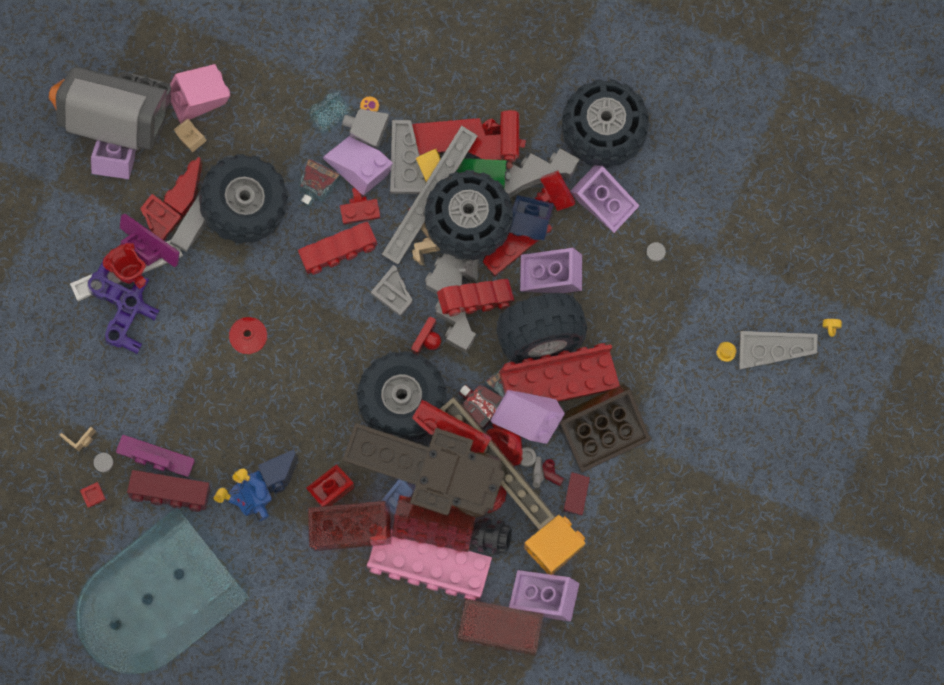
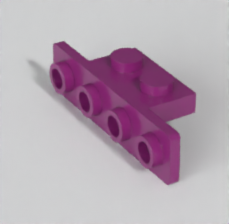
[120,213,180,267]
[116,435,195,477]

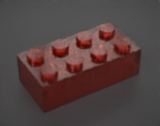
[391,495,475,552]
[308,501,392,551]
[458,599,544,656]

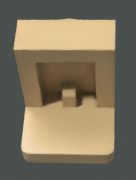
[174,119,207,152]
[412,238,440,265]

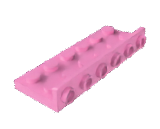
[367,526,492,601]

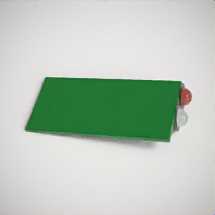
[456,158,513,189]

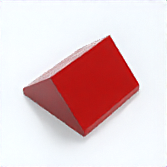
[306,464,355,511]

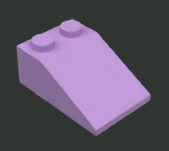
[323,136,393,196]
[91,140,136,179]
[570,165,639,233]
[520,248,582,293]
[491,390,564,444]
[509,570,579,622]

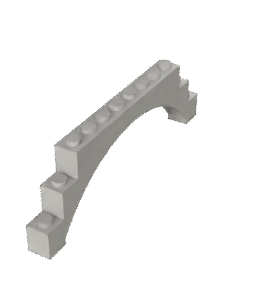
[425,149,580,354]

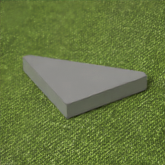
[459,259,479,281]

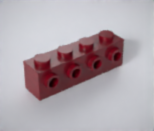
[127,470,211,512]

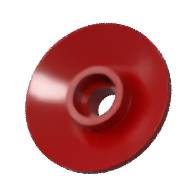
[229,317,267,354]

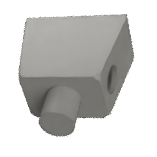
[342,109,389,150]

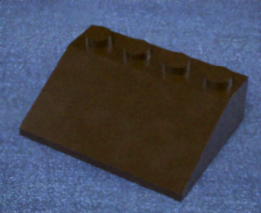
[558,384,651,473]

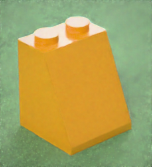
[524,515,586,575]

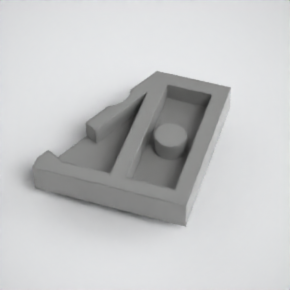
[371,265,413,317]

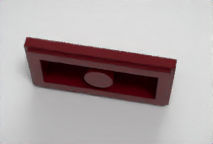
[563,472,590,515]

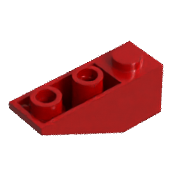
[164,157,203,218]

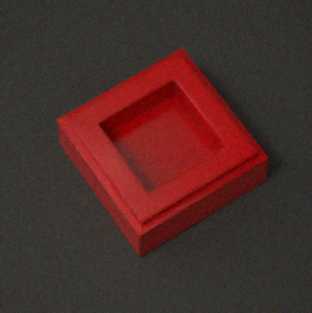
[80,482,106,508]

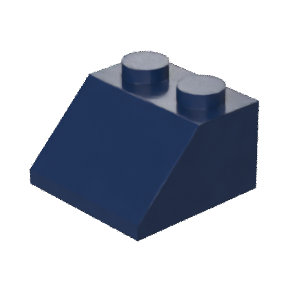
[510,195,554,240]
[258,449,298,494]

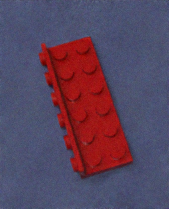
[499,343,620,402]

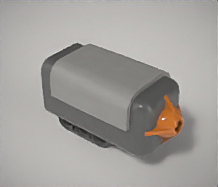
[49,67,171,150]

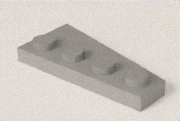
[390,120,426,194]
[739,331,818,370]

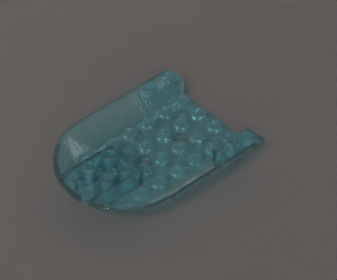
[75,508,249,674]

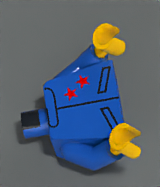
[214,469,271,521]

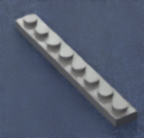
[382,126,477,264]

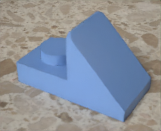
[381,480,416,515]

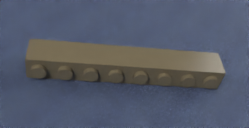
[440,397,556,530]

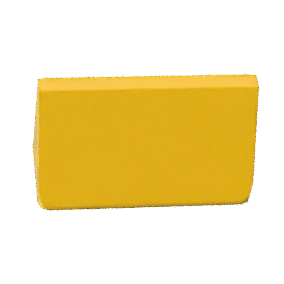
[416,149,441,182]

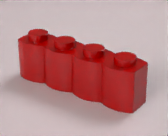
[298,221,377,275]
[437,279,515,316]

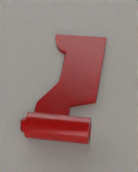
[412,110,519,162]

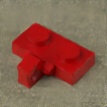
[534,171,575,211]
[340,188,380,225]

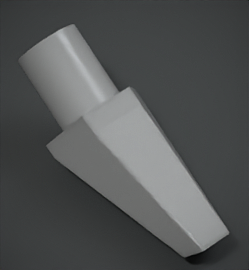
[531,457,544,488]

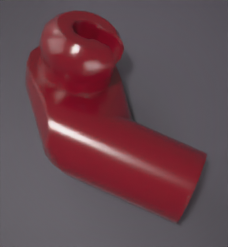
[542,459,564,487]

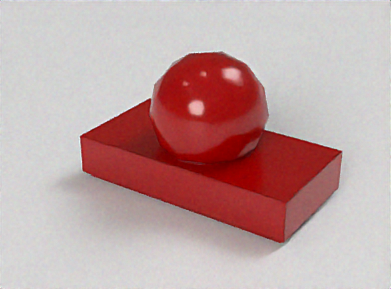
[411,316,441,355]

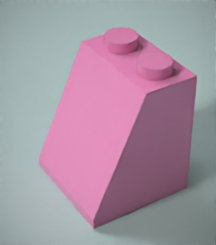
[170,64,230,124]

